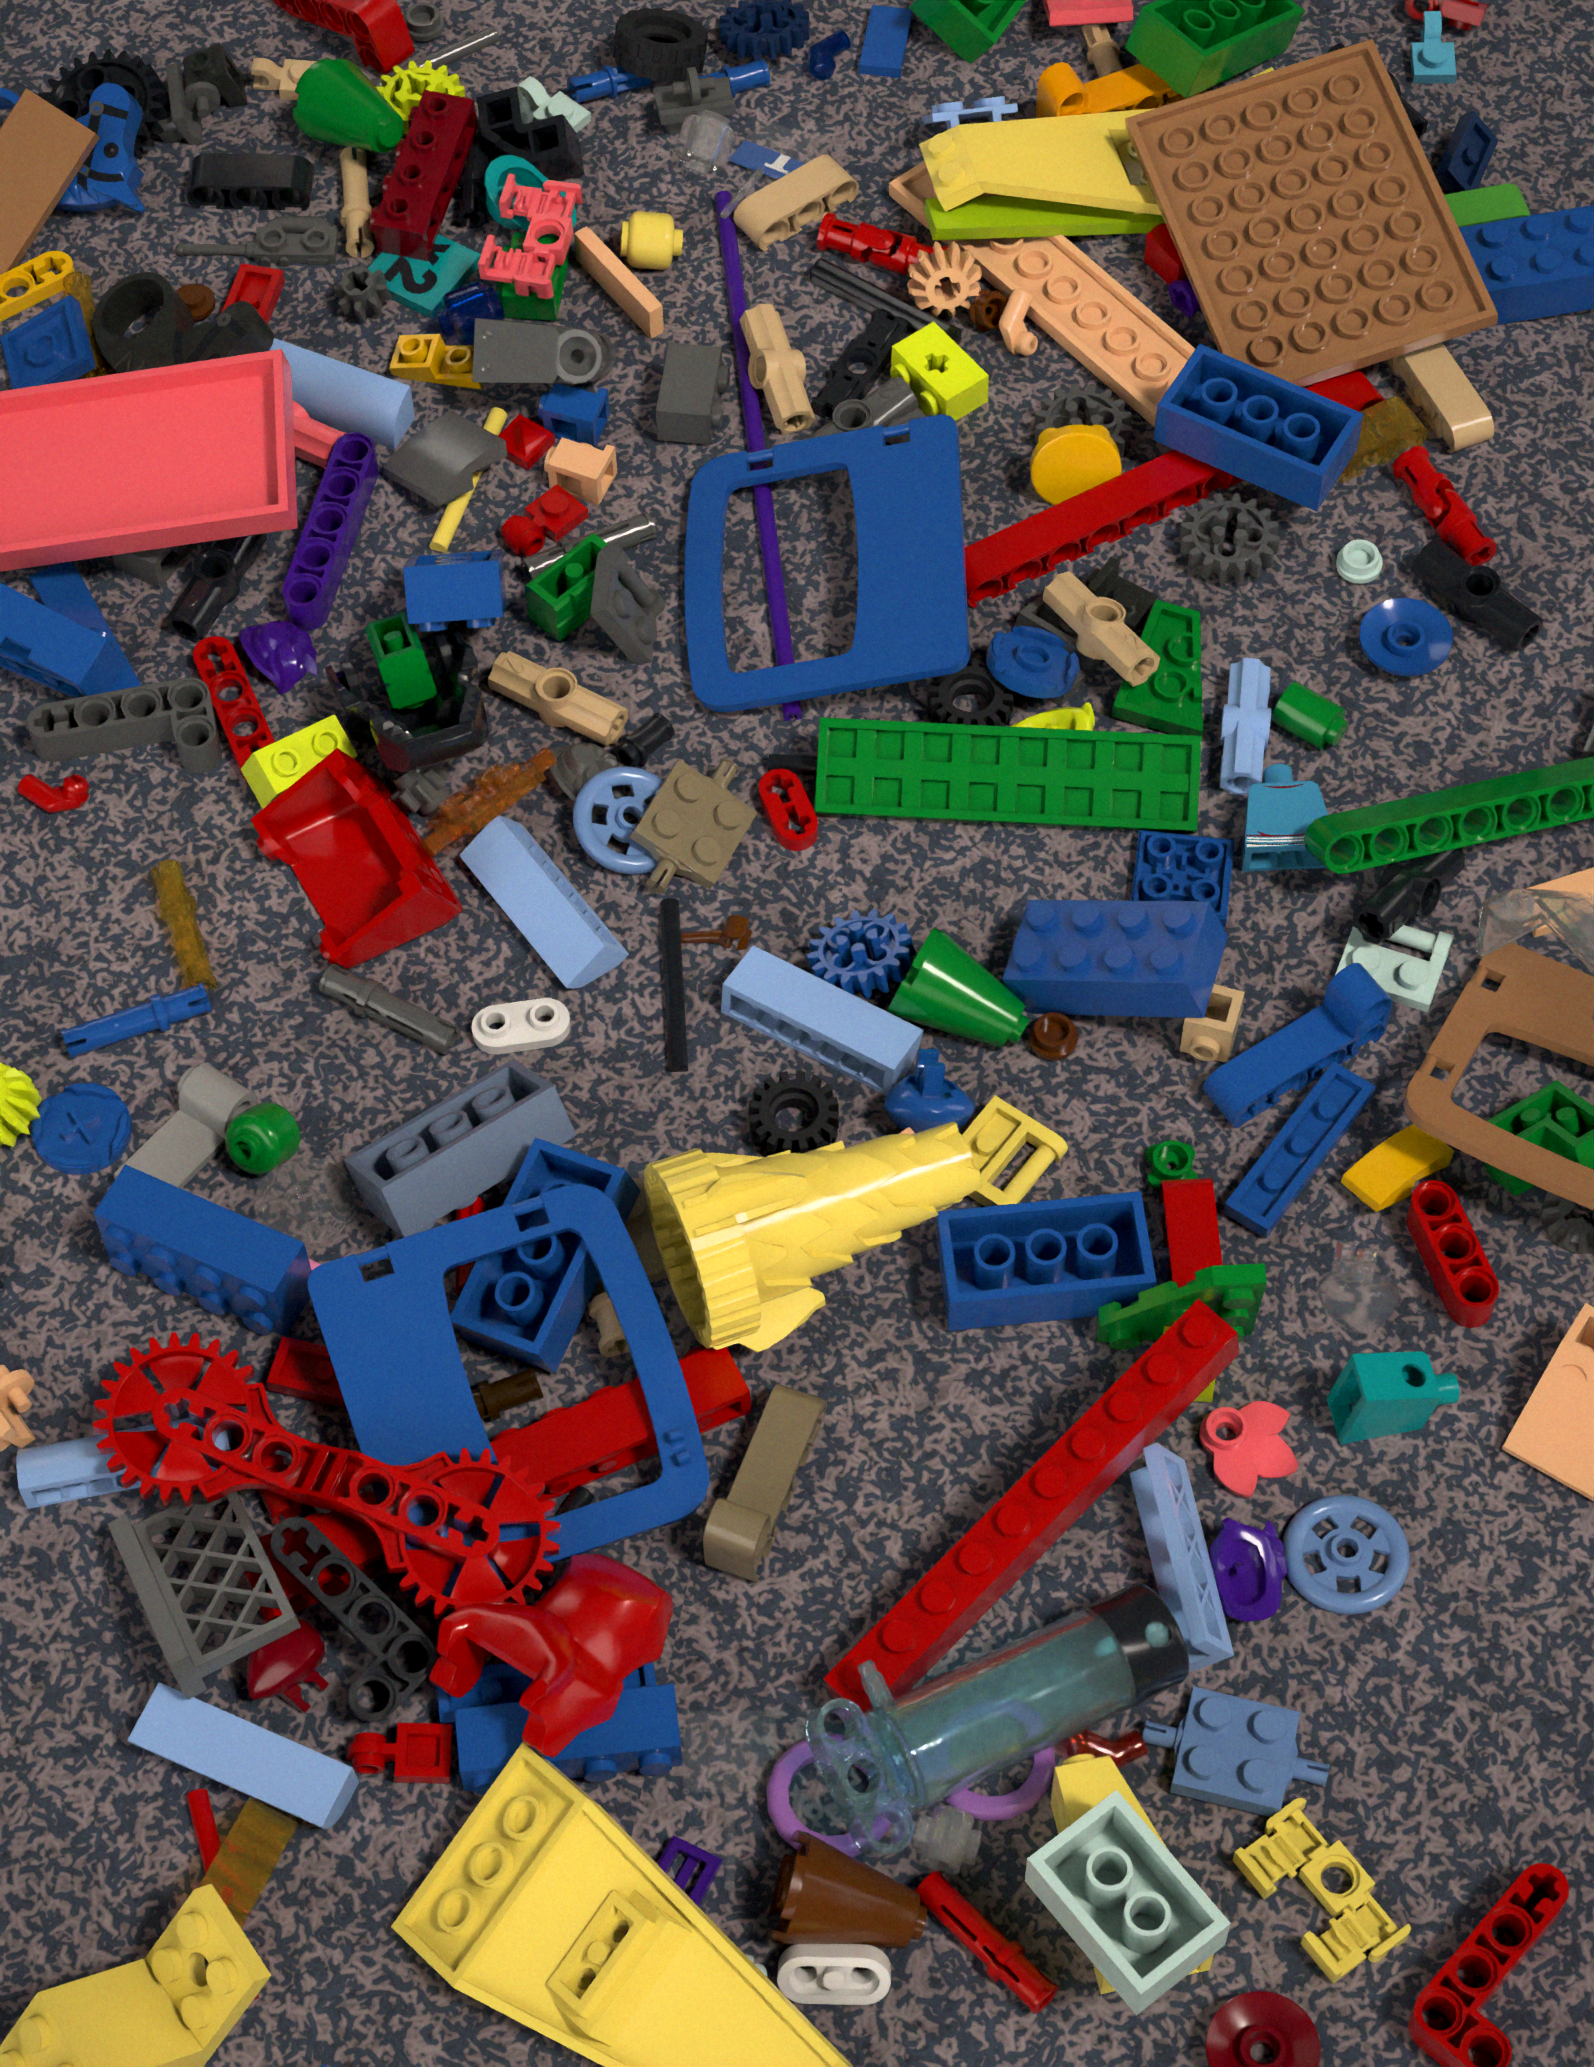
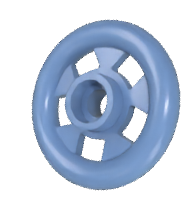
[573,766,664,875]
[1282,1495,1410,1615]

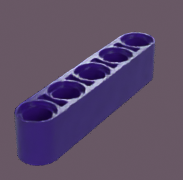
[282,432,379,631]

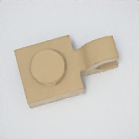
[251,58,317,100]

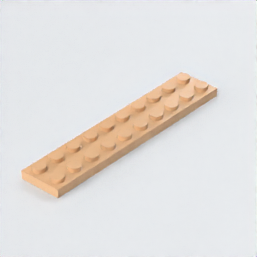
[889,161,1195,427]

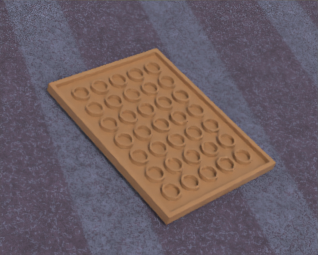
[1125,39,1498,387]

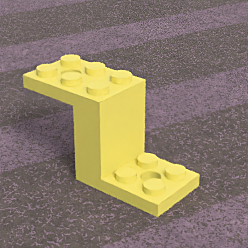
[0,1884,272,2067]

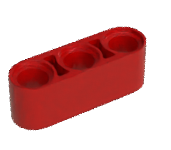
[1159,1178,1223,1288]
[1406,1180,1499,1328]

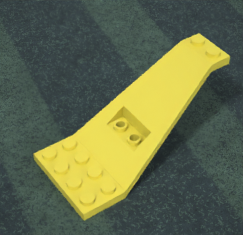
[919,67,1274,216]
[391,1742,854,2067]

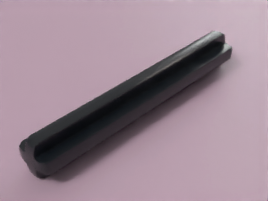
[809,258,962,345]

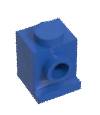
[538,383,610,447]

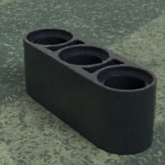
[187,153,315,211]

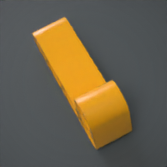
[1036,62,1201,118]

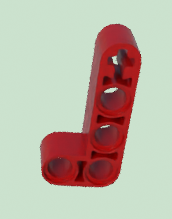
[272,0,415,76]
[1408,1863,1569,2067]

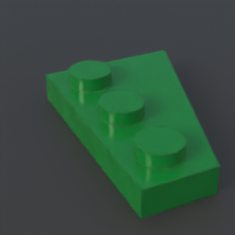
[1112,599,1203,737]

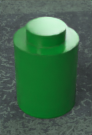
[1272,681,1348,750]

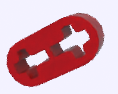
[758,768,818,851]

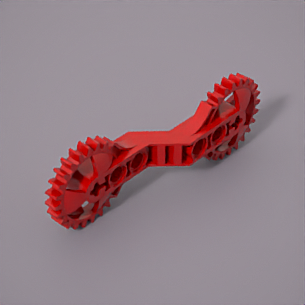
[93,1332,561,1619]

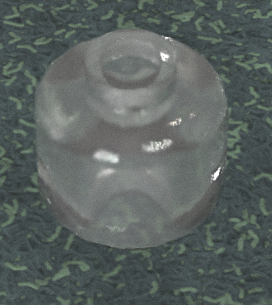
[674,109,736,178]

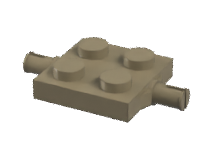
[629,758,758,894]

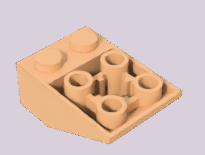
[1502,1303,1594,1501]

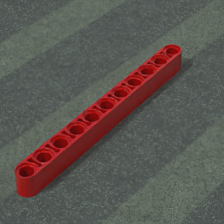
[965,369,1386,608]

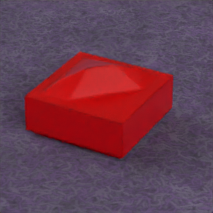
[498,414,556,471]

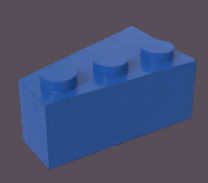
[0,582,125,698]

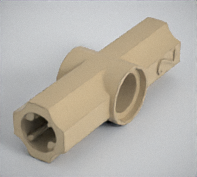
[739,304,815,435]
[1042,571,1160,687]
[488,651,628,746]

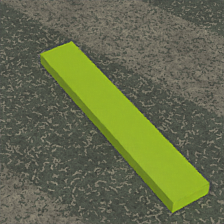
[923,196,1165,240]

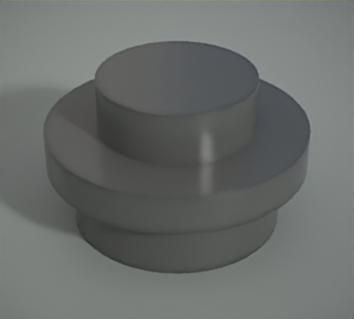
[404,2,445,41]

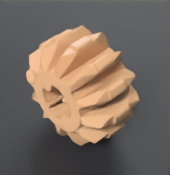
[907,241,982,318]

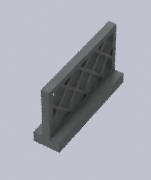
[107,1491,301,1700]

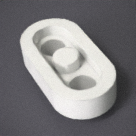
[472,998,571,1054]
[777,1944,891,2005]

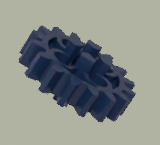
[719,0,810,61]

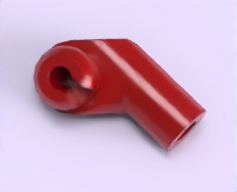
[18,774,89,813]

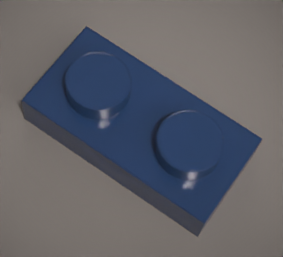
[1435,110,1499,193]

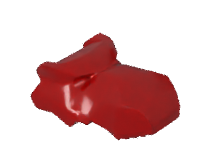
[429,1554,673,1758]

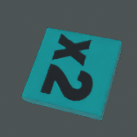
[368,234,481,319]

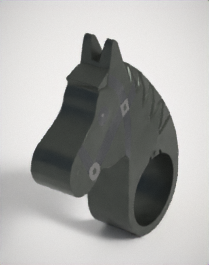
[93,272,274,373]

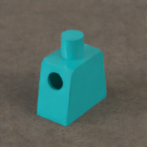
[1326,1351,1460,1445]

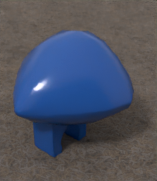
[883,1049,976,1133]

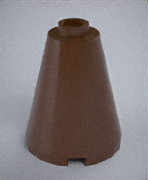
[766,1830,927,1949]

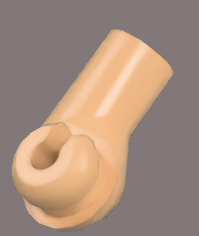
[999,289,1038,356]

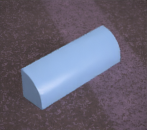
[269,338,415,450]
[459,814,629,989]
[721,945,923,1096]
[16,1417,234,1509]
[127,1682,359,1829]

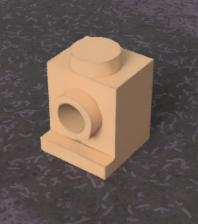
[544,437,617,505]

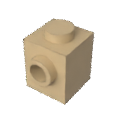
[1180,984,1245,1063]

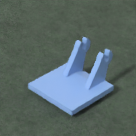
[921,96,1018,130]

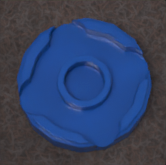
[986,626,1080,699]

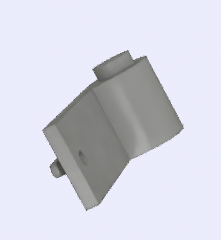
[114,1063,257,1189]

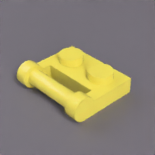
[962,1095,1068,1207]

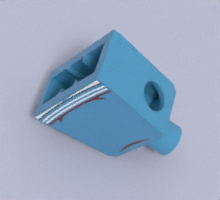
[1241,764,1337,872]

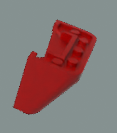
[250,748,463,969]

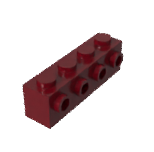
[370,90,478,261]

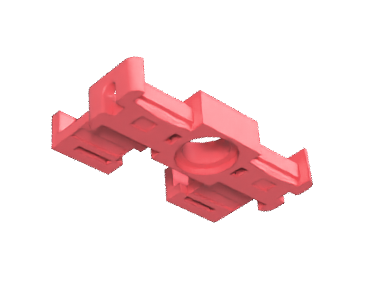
[478,173,583,299]

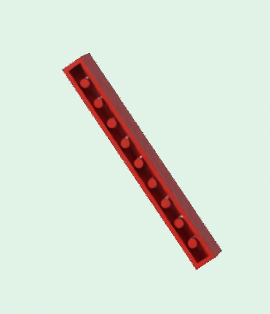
[823,1299,1239,1730]
[237,1345,751,1622]

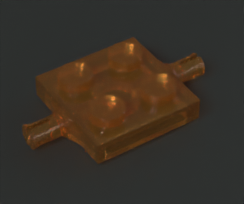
[420,747,556,857]

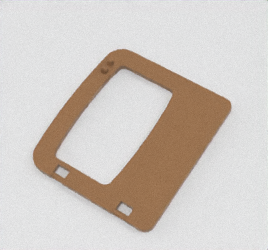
[1403,941,1594,1210]

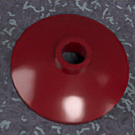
[1205,1991,1321,2067]

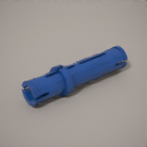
[61,982,213,1059]

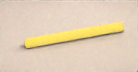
[429,407,507,553]

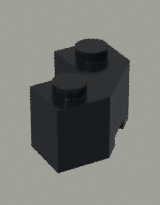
[476,86,584,181]

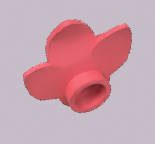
[1199,1401,1298,1498]

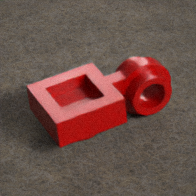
[347,1722,453,1784]

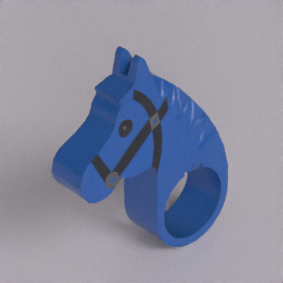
[0,83,146,213]

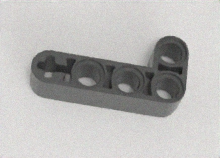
[27,677,222,773]

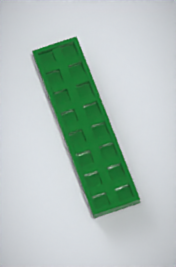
[815,717,1202,833]

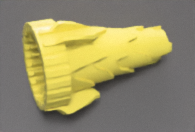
[644,1121,982,1353]

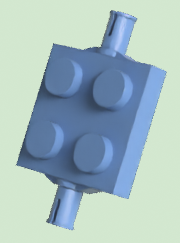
[1141,1686,1330,1817]

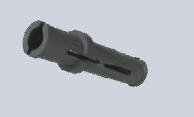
[521,511,657,583]
[319,963,461,1055]

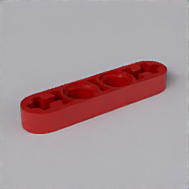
[193,636,275,781]

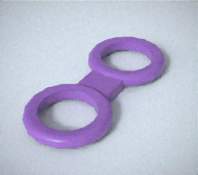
[766,1696,1055,1857]

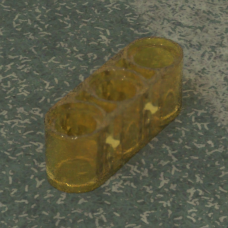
[1336,397,1428,484]
[198,1797,299,1929]

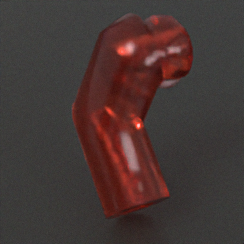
[1063,1726,1148,1769]

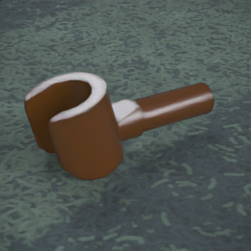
[681,915,752,950]

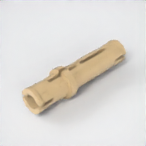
[339,147,374,258]

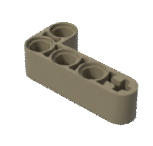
[703,1384,827,1582]

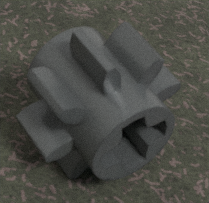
[334,263,392,322]
[390,764,450,815]

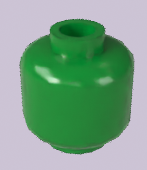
[225,1102,300,1175]

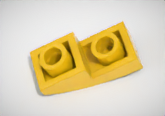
[389,334,484,390]
[1341,1124,1454,1212]

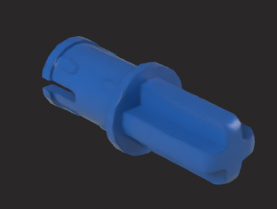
[698,59,770,98]
[567,65,651,104]

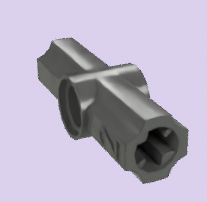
[806,376,919,481]

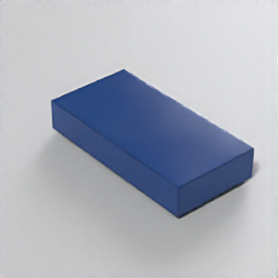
[859,5,913,78]

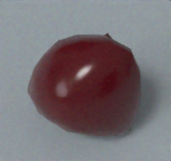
[246,1616,329,1713]

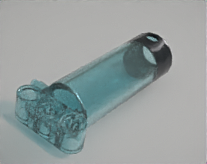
[804,1583,1189,1858]

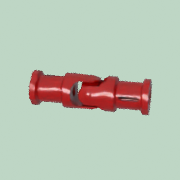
[817,212,948,282]
[1392,446,1497,566]

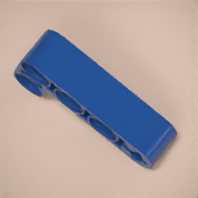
[1202,963,1392,1128]

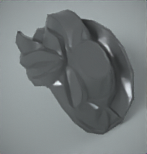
[544,743,625,818]

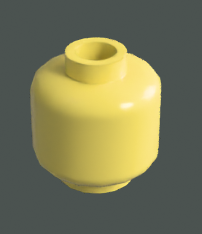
[620,211,683,270]

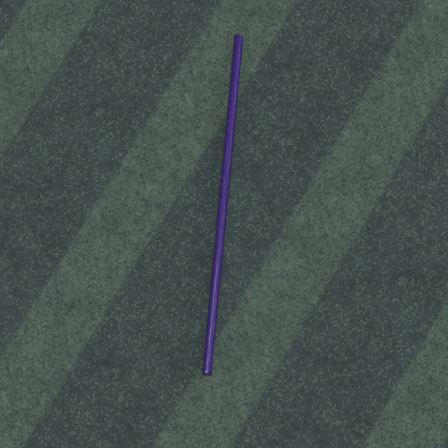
[714,191,802,721]

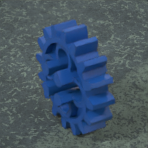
[807,909,915,999]

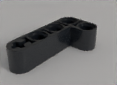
[270,1517,437,1723]

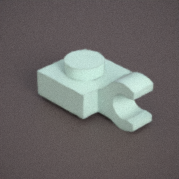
[518,76,591,133]

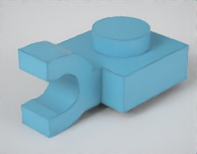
[1410,11,1456,83]

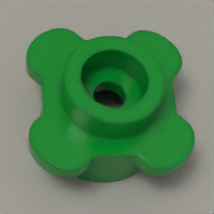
[1145,1140,1198,1190]

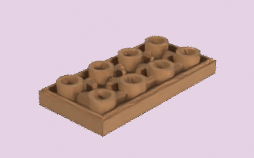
[0,88,100,275]

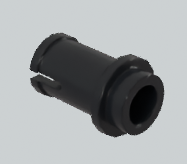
[614,713,675,767]

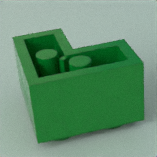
[1483,1080,1594,1197]

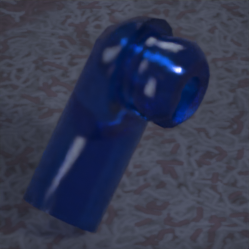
[808,30,851,80]

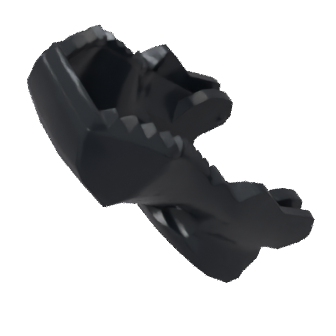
[325,626,489,772]

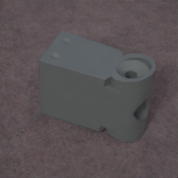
[472,318,616,384]

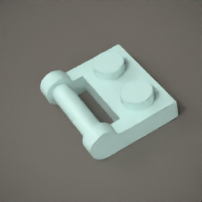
[1335,925,1454,1012]

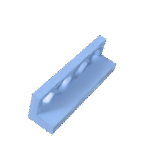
[1129,1443,1234,1671]

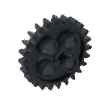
[38,49,169,160]

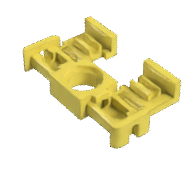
[1232,1798,1411,1984]

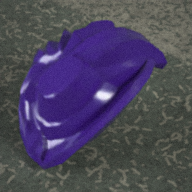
[238,620,318,695]
[1209,1518,1288,1622]

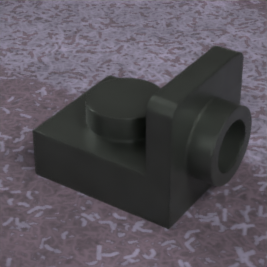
[183,42,248,108]
[1085,556,1158,633]

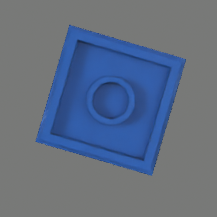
[0,294,96,389]

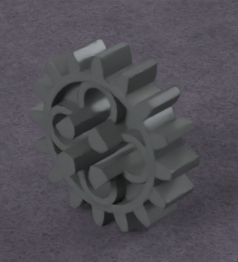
[1034,383,1132,457]
[1179,493,1280,584]

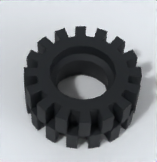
[928,658,1014,726]
[749,1071,839,1157]

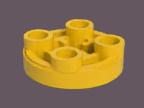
[1030,424,1122,506]

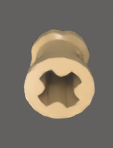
[587,1292,630,1357]

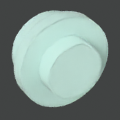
[1336,539,1383,584]

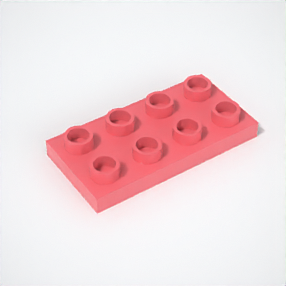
[0,349,298,572]

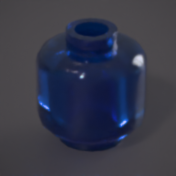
[436,281,505,345]

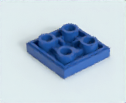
[1131,830,1235,927]

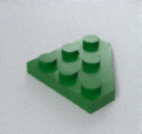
[1095,1263,1267,1349]

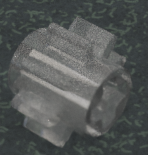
[912,1805,983,1875]

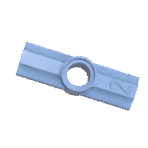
[1219,658,1271,795]

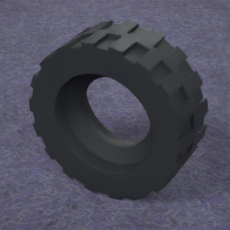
[612,8,708,82]

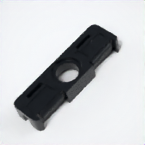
[812,309,907,421]

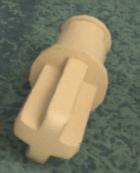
[1082,23,1123,78]

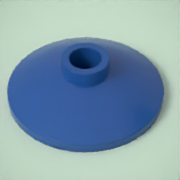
[1359,598,1453,676]

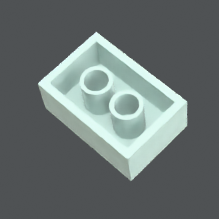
[1025,1790,1231,2016]

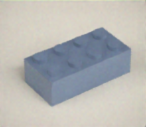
[344,1059,576,1238]

